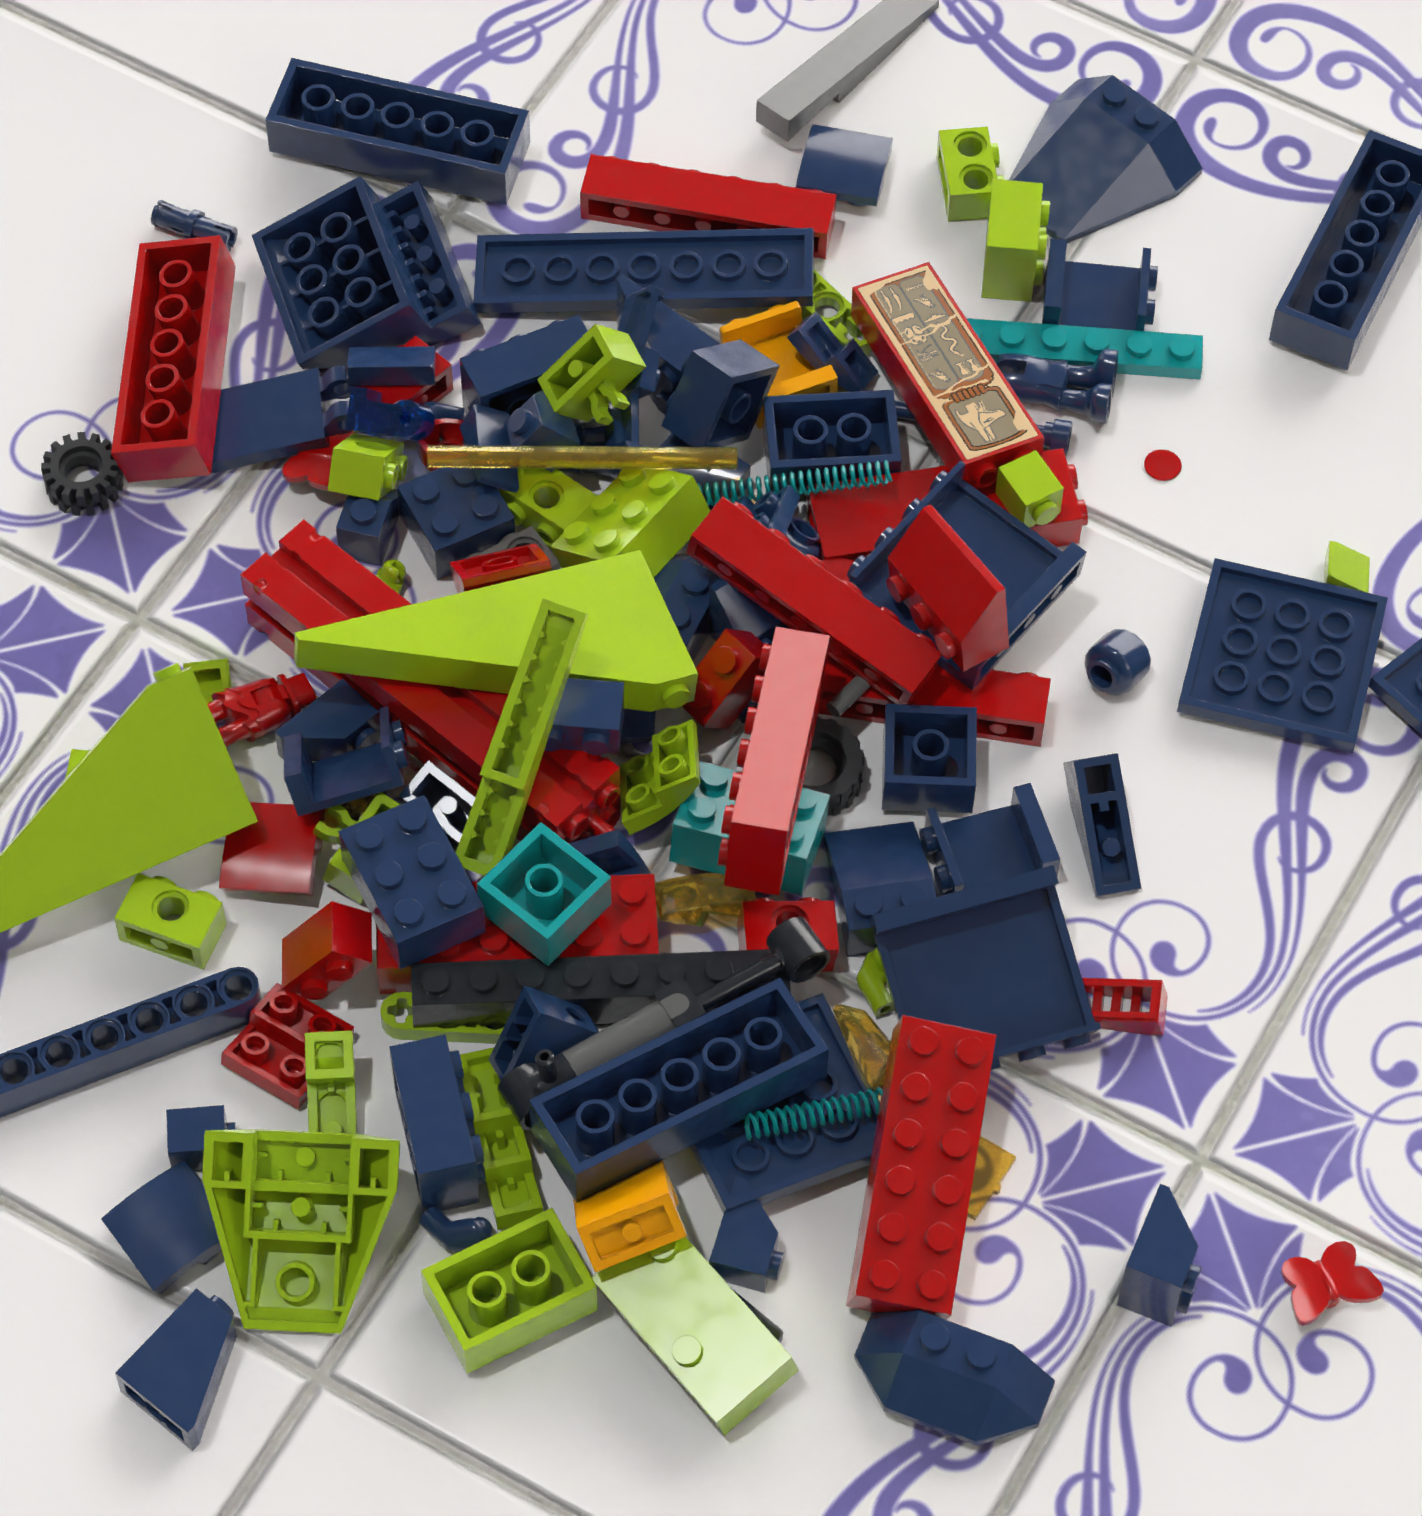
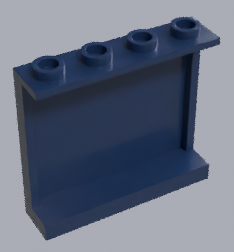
[847,460,1087,690]
[869,865,1101,1070]

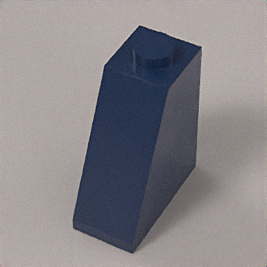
[115,1288,237,1451]

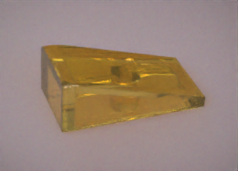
[832,1004,891,1096]

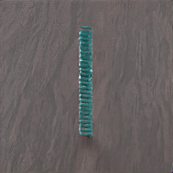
[697,459,893,507]
[744,1087,883,1141]

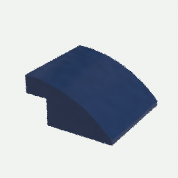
[251,176,481,369]

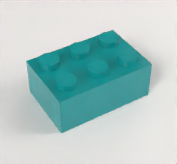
[669,761,830,896]

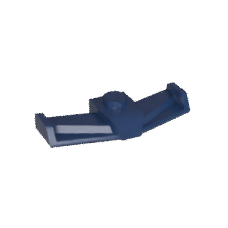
[605,285,665,461]

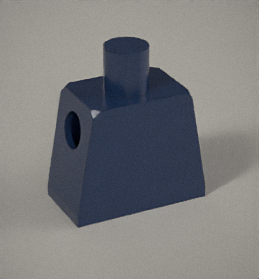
[489,986,599,1080]

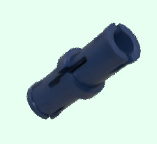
[151,200,238,252]

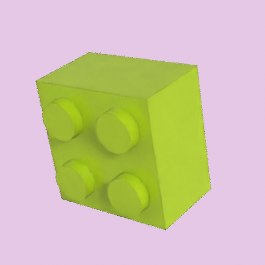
[981,179,1050,302]

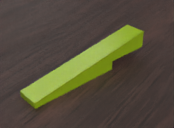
[456,598,588,876]

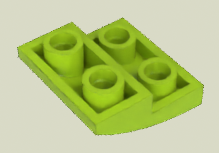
[620,719,700,835]

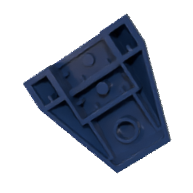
[1009,75,1203,243]

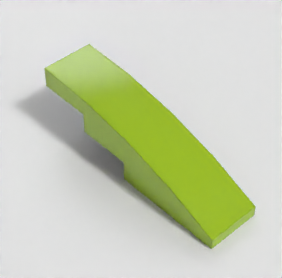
[460,1047,543,1230]

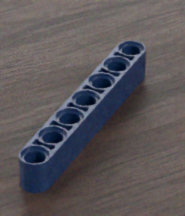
[0,967,261,1118]

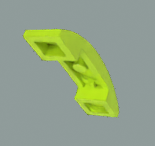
[305,1031,357,1134]

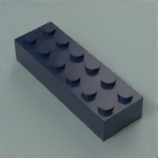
[265,58,530,205]
[1269,130,1422,371]
[529,978,829,1203]

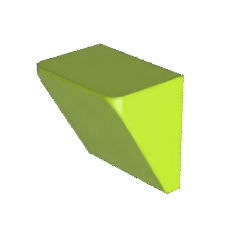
[1324,541,1370,593]
[183,658,232,703]

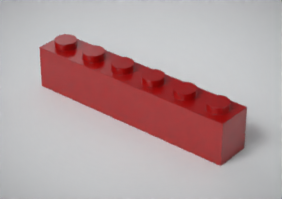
[580,154,837,259]
[686,496,942,705]
[818,654,1051,747]

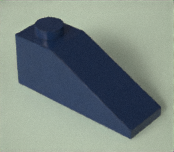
[1063,753,1141,896]

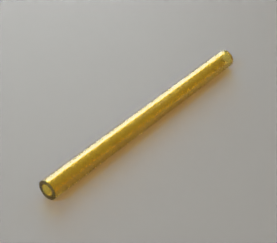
[427,445,738,470]

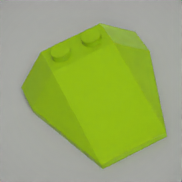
[202,1129,400,1334]

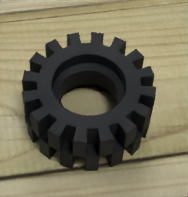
[41,432,124,516]

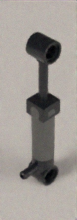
[498,916,831,1131]

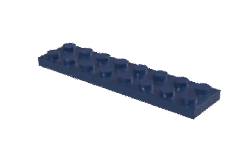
[473,228,814,313]

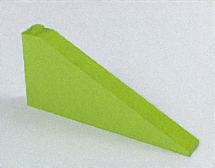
[294,550,698,712]
[0,663,258,933]

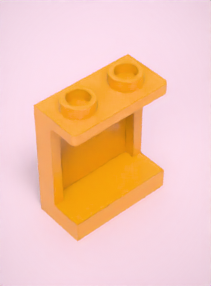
[719,301,838,429]
[573,1160,687,1272]

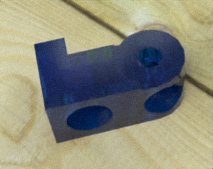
[345,386,435,441]

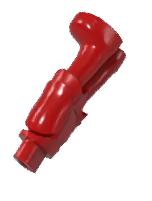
[207,673,317,747]

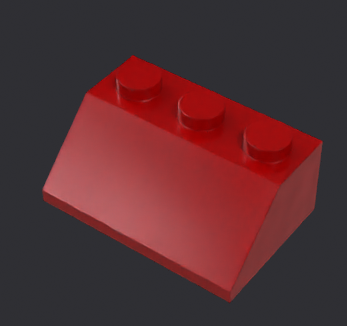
[886,504,1009,672]

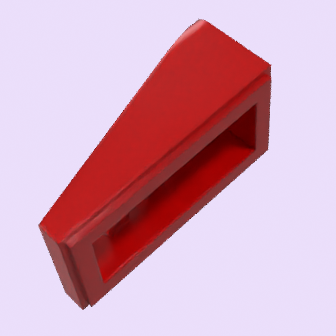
[1082,978,1168,1035]

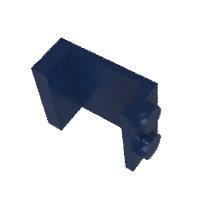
[1042,238,1158,331]
[284,706,410,817]
[919,783,1060,894]

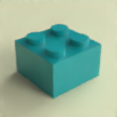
[477,822,611,966]

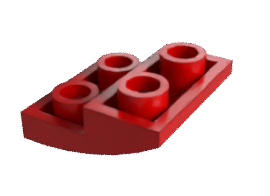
[219,802,325,896]
[221,982,354,1109]

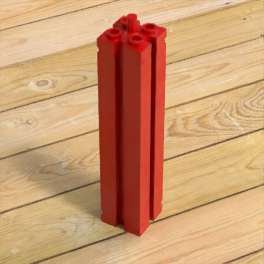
[240,519,621,843]

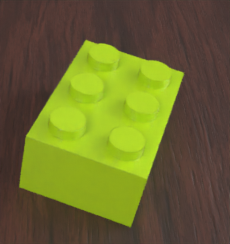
[550,461,710,578]
[421,1208,598,1374]

